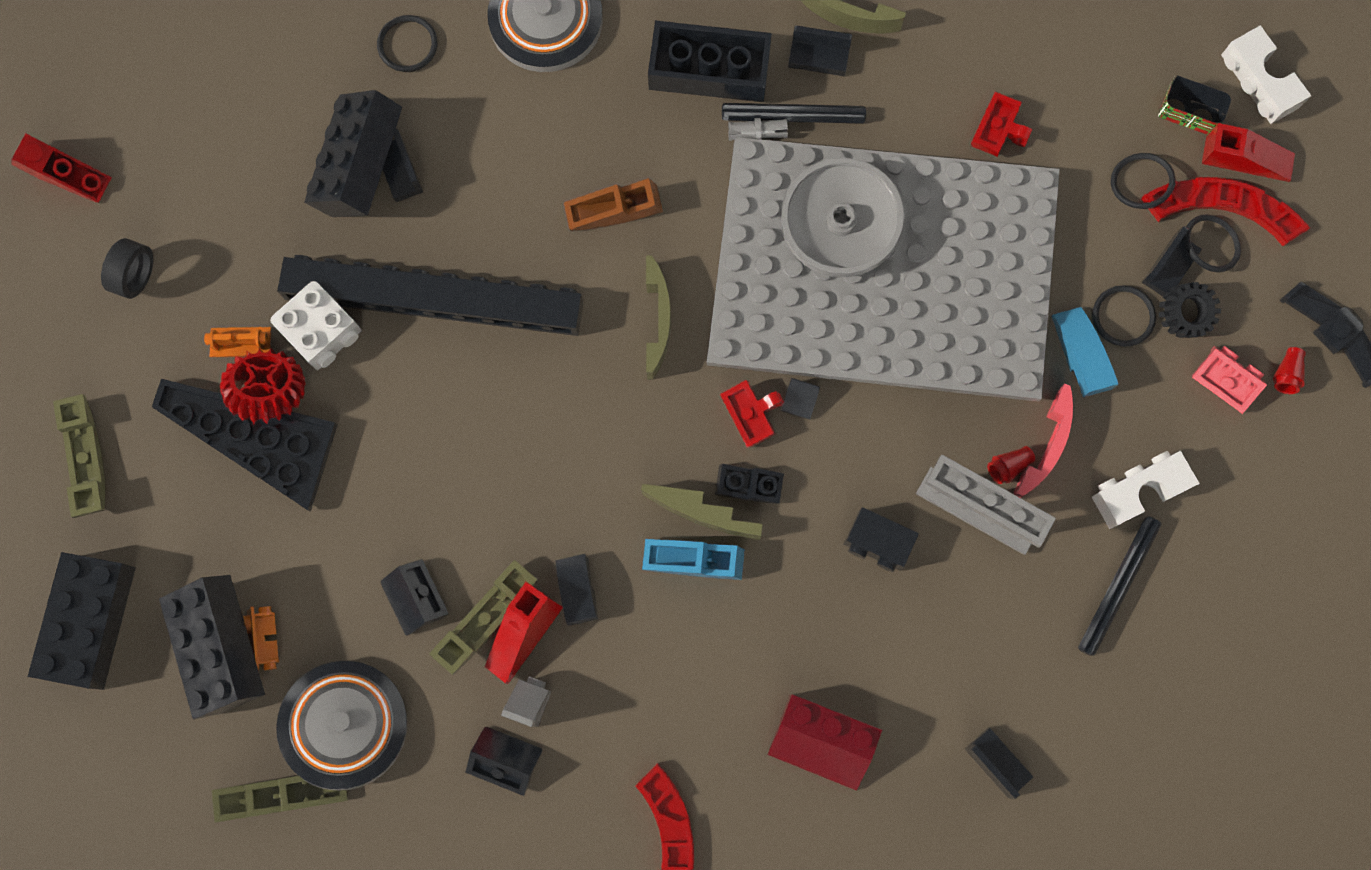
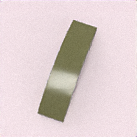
[800,0,906,34]
[646,255,671,380]
[53,394,105,518]
[429,560,538,675]

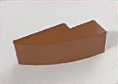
[564,178,663,231]

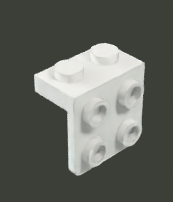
[271,281,362,371]

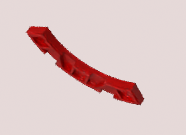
[1141,177,1310,246]
[635,763,694,870]

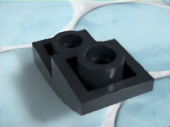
[715,464,784,504]
[555,554,598,626]

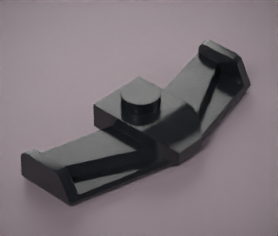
[1280,281,1371,388]

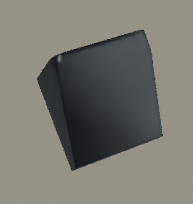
[781,378,820,420]

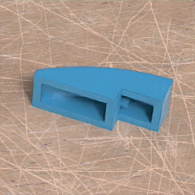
[1052,307,1119,397]
[642,539,745,580]

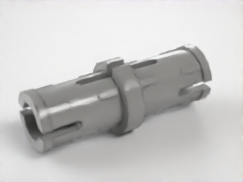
[728,118,788,141]

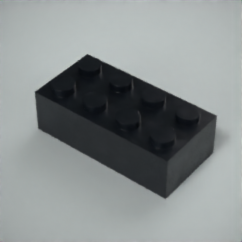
[648,20,772,103]
[304,90,402,217]
[27,552,136,690]
[159,575,265,720]

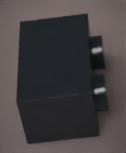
[843,507,919,572]

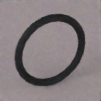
[377,15,437,72]
[1110,153,1176,209]
[1184,214,1241,272]
[1092,285,1156,347]

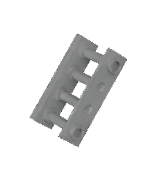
[916,455,1056,555]

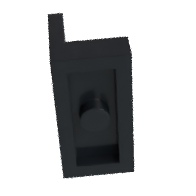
[788,25,852,77]
[383,128,423,202]
[1142,226,1202,296]
[381,559,449,636]
[465,727,542,796]
[965,728,1033,799]

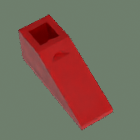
[1202,123,1295,182]
[11,133,112,203]
[484,582,563,685]

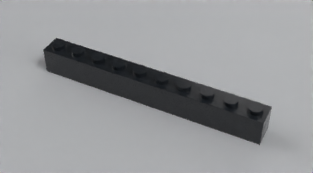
[277,255,583,336]

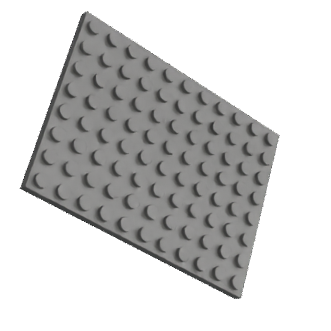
[707,137,1060,402]

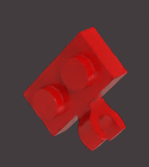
[971,92,1032,157]
[720,380,785,449]

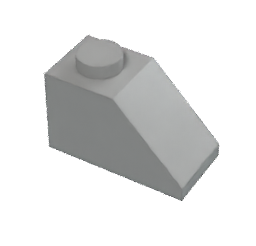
[501,676,552,727]

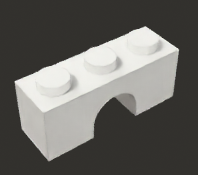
[1222,25,1311,124]
[1092,451,1200,529]

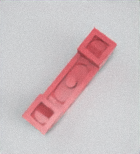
[1013,384,1073,498]

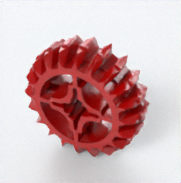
[220,348,306,424]

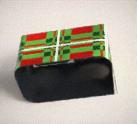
[1158,75,1231,135]

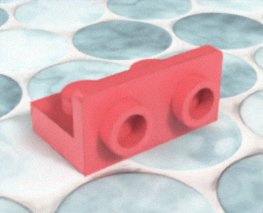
[1192,345,1267,414]

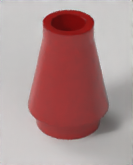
[1273,347,1306,394]
[987,446,1035,484]

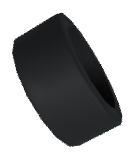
[101,238,154,299]

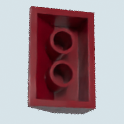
[767,694,883,791]

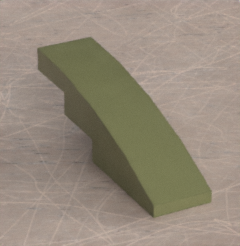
[641,484,763,540]
[211,776,348,823]

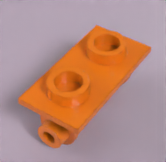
[204,327,271,357]
[243,606,279,671]

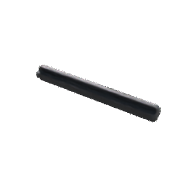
[722,103,866,123]
[1078,516,1162,656]

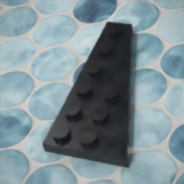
[152,379,337,512]

